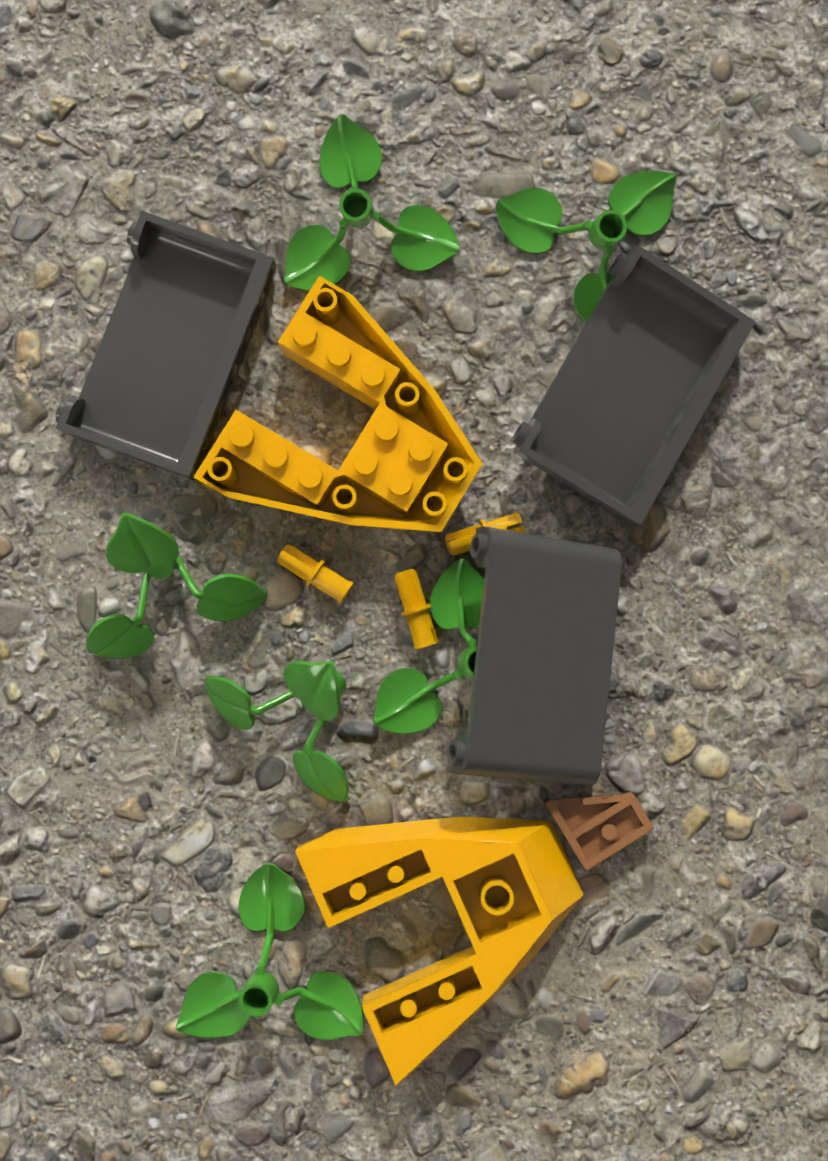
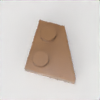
[543,792,655,871]

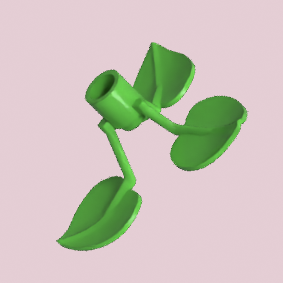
[284,114,459,291]
[496,170,677,323]
[86,512,268,658]
[373,558,484,734]
[204,661,351,802]
[176,863,364,1040]

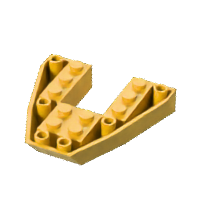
[194,276,483,532]
[295,816,584,1086]

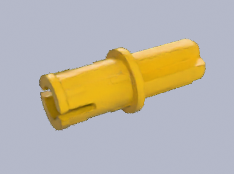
[445,512,525,556]
[277,544,354,604]
[395,569,439,650]

